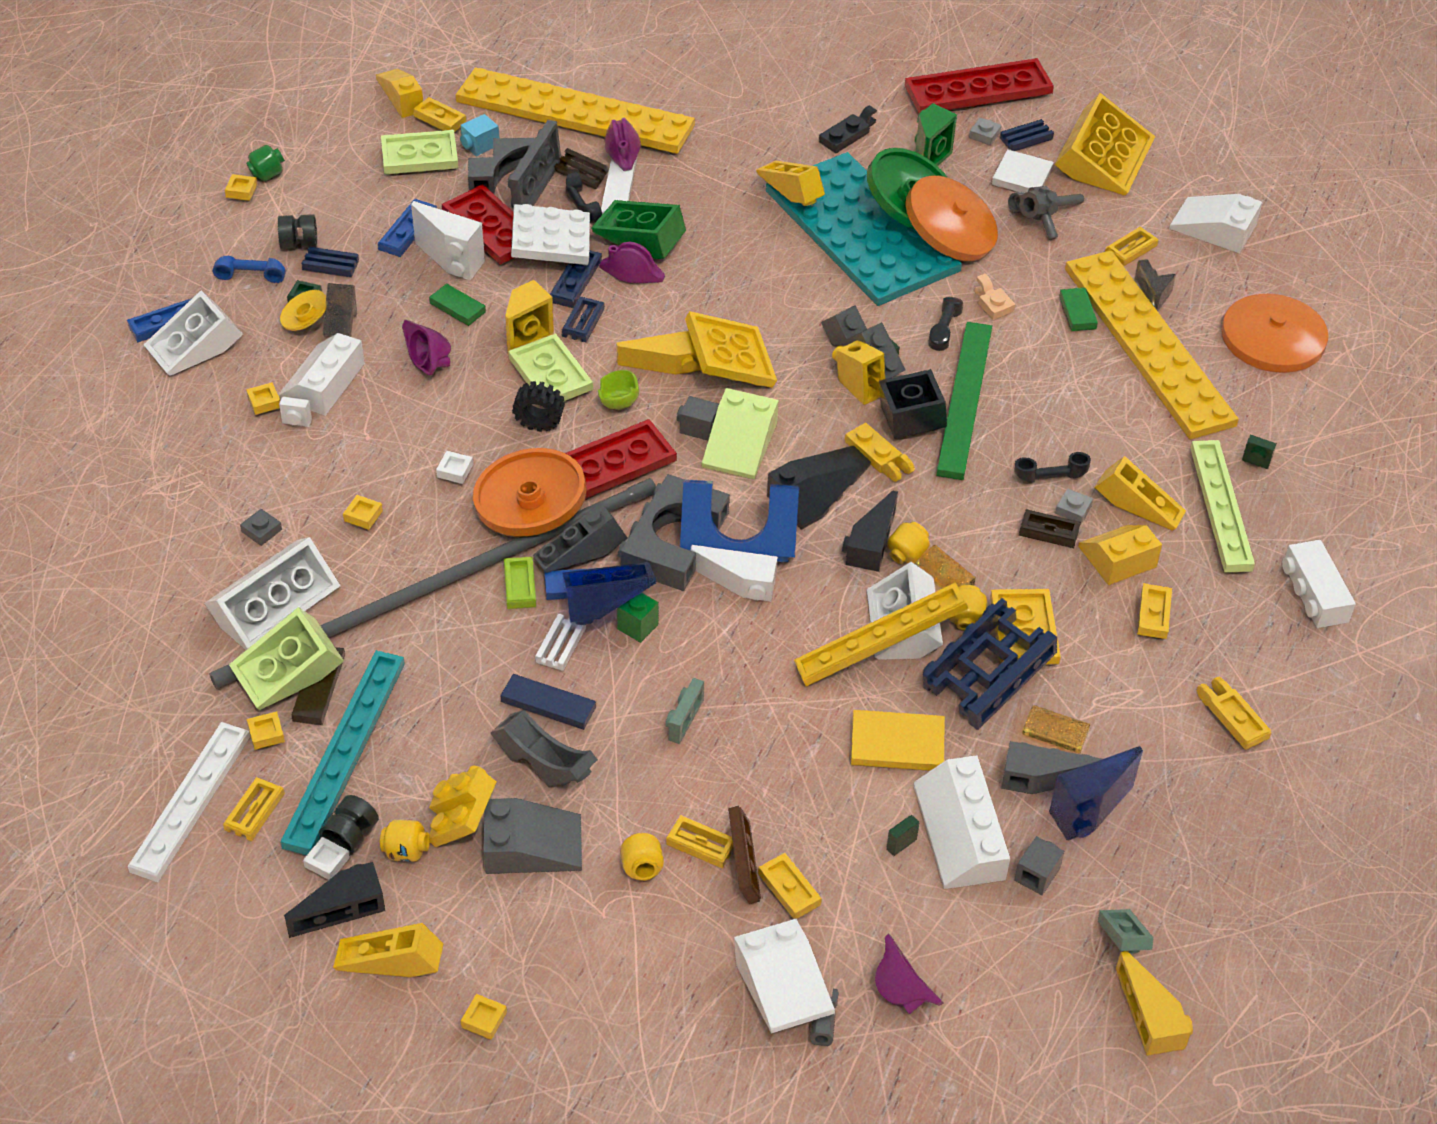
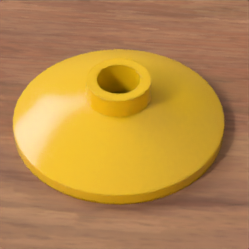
[280,290,328,331]

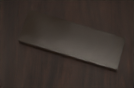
[291,647,345,725]

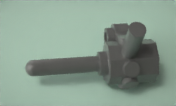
[1008,186,1085,240]

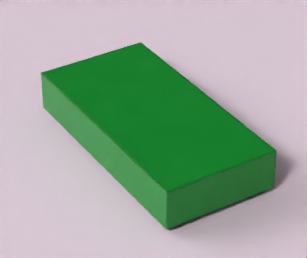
[429,283,486,326]
[1059,288,1098,331]

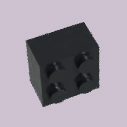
[879,369,947,439]

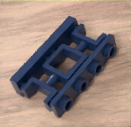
[923,598,1057,730]

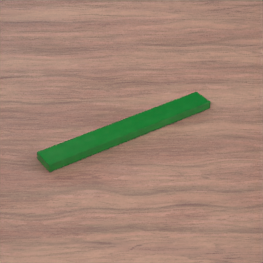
[936,321,993,480]

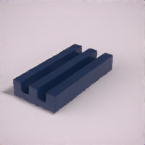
[1000,119,1054,151]
[301,247,359,277]
[562,296,605,343]

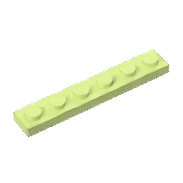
[1190,440,1255,572]

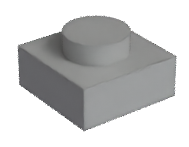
[969,118,1002,146]
[1055,489,1093,523]

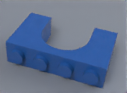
[680,479,799,562]

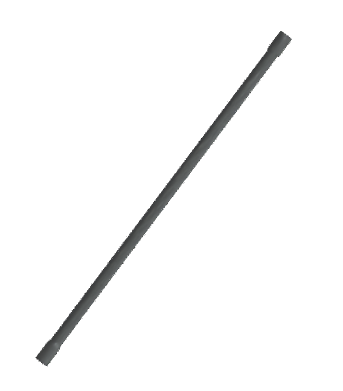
[209,478,656,689]

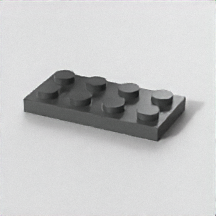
[508,120,561,209]

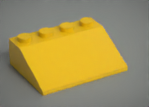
[1054,93,1155,195]

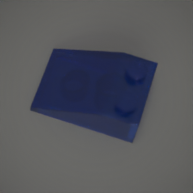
[562,562,656,625]
[1049,746,1143,841]

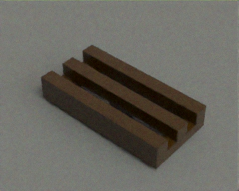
[554,148,609,189]
[1019,509,1081,549]

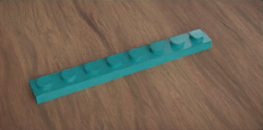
[280,650,405,855]

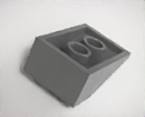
[484,798,582,874]

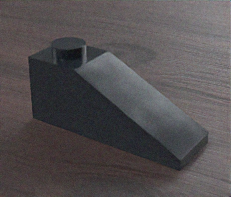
[842,491,898,572]
[284,862,385,938]

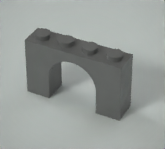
[618,474,730,591]

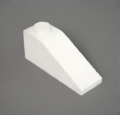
[691,545,778,602]

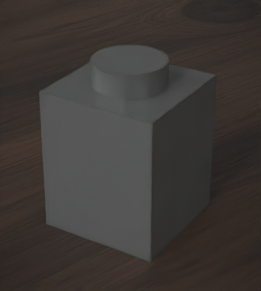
[676,396,719,441]
[1014,836,1065,896]

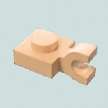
[974,274,1015,320]

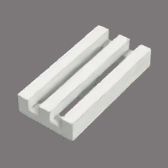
[535,613,586,671]

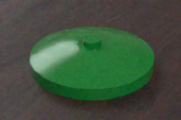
[867,148,948,230]

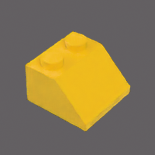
[505,280,554,355]
[1078,525,1162,585]

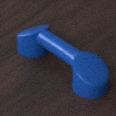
[212,255,286,283]

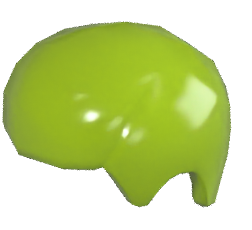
[598,370,639,410]

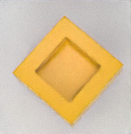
[225,174,257,201]
[246,382,280,415]
[343,495,383,530]
[247,711,285,750]
[461,994,507,1040]

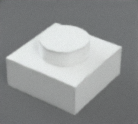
[279,396,312,427]
[436,451,473,484]
[303,837,350,880]

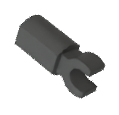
[810,988,839,1046]

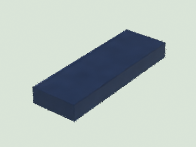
[550,250,602,308]
[500,674,596,730]

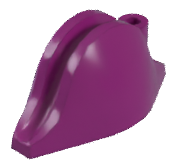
[605,117,641,171]
[599,242,665,283]
[402,320,451,375]
[875,933,944,1014]

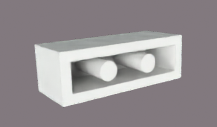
[1282,540,1356,628]

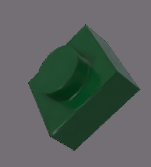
[1242,434,1277,469]

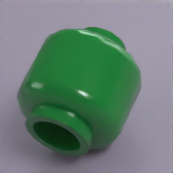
[246,145,285,182]

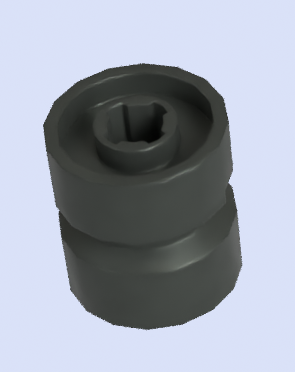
[278,214,317,249]
[319,795,379,856]

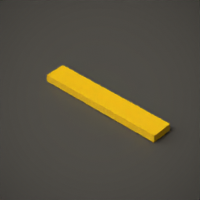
[794,582,969,686]

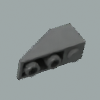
[533,503,628,573]
[1001,741,1102,794]

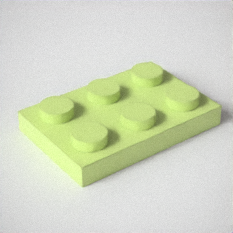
[381,130,458,174]
[508,333,593,401]

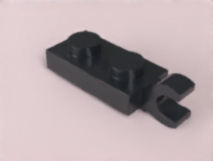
[819,105,877,153]

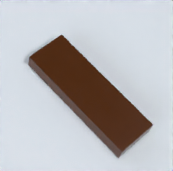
[728,805,761,904]

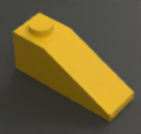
[376,69,423,118]
[756,160,825,206]
[616,331,701,375]
[1094,456,1186,531]
[333,923,444,977]
[1116,951,1193,1056]

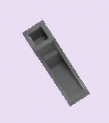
[468,138,536,195]
[821,305,906,379]
[490,710,598,787]

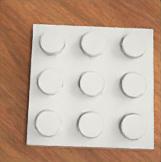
[511,204,590,265]

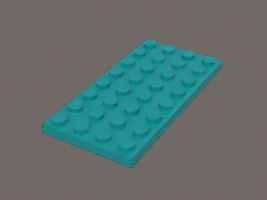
[766,152,962,306]

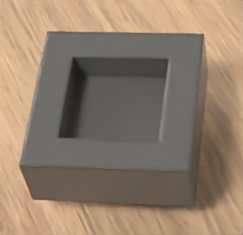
[240,509,282,546]

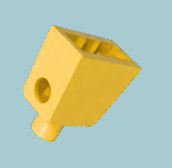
[832,341,885,405]

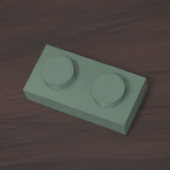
[666,678,704,744]
[1098,909,1154,954]

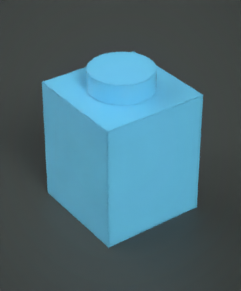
[460,114,499,156]

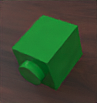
[617,589,659,643]

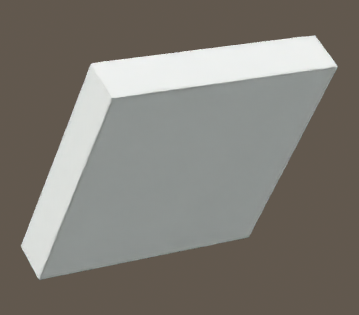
[992,149,1054,193]

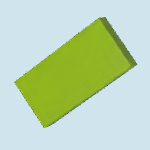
[504,557,536,609]

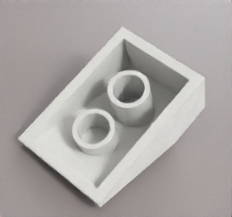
[1169,194,1262,253]
[411,201,485,280]
[144,290,243,376]
[734,919,835,1033]

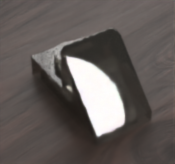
[1134,259,1176,311]
[323,283,357,337]

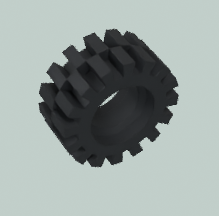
[512,381,565,432]

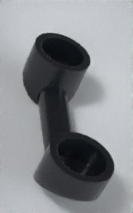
[566,172,602,223]
[928,297,963,351]
[1014,452,1091,483]

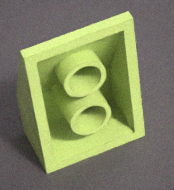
[702,388,779,479]
[229,607,344,710]

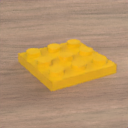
[685,311,777,388]

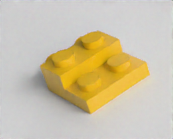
[429,765,497,847]

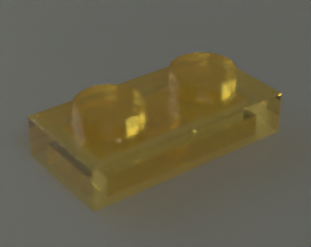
[915,545,976,589]
[1022,705,1091,754]

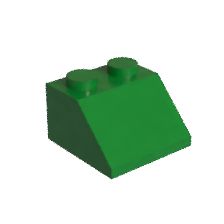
[915,103,957,166]

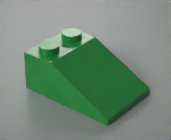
[591,200,686,259]

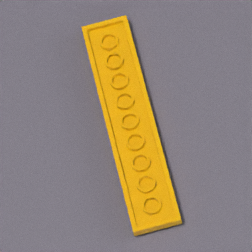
[455,67,695,154]
[1065,250,1239,440]

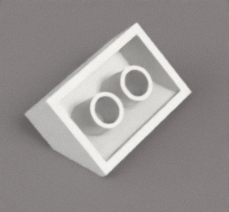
[278,333,365,415]
[867,562,943,660]

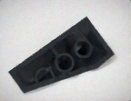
[767,446,871,530]

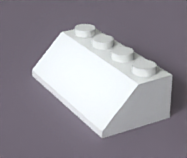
[204,537,340,650]
[913,755,1010,889]

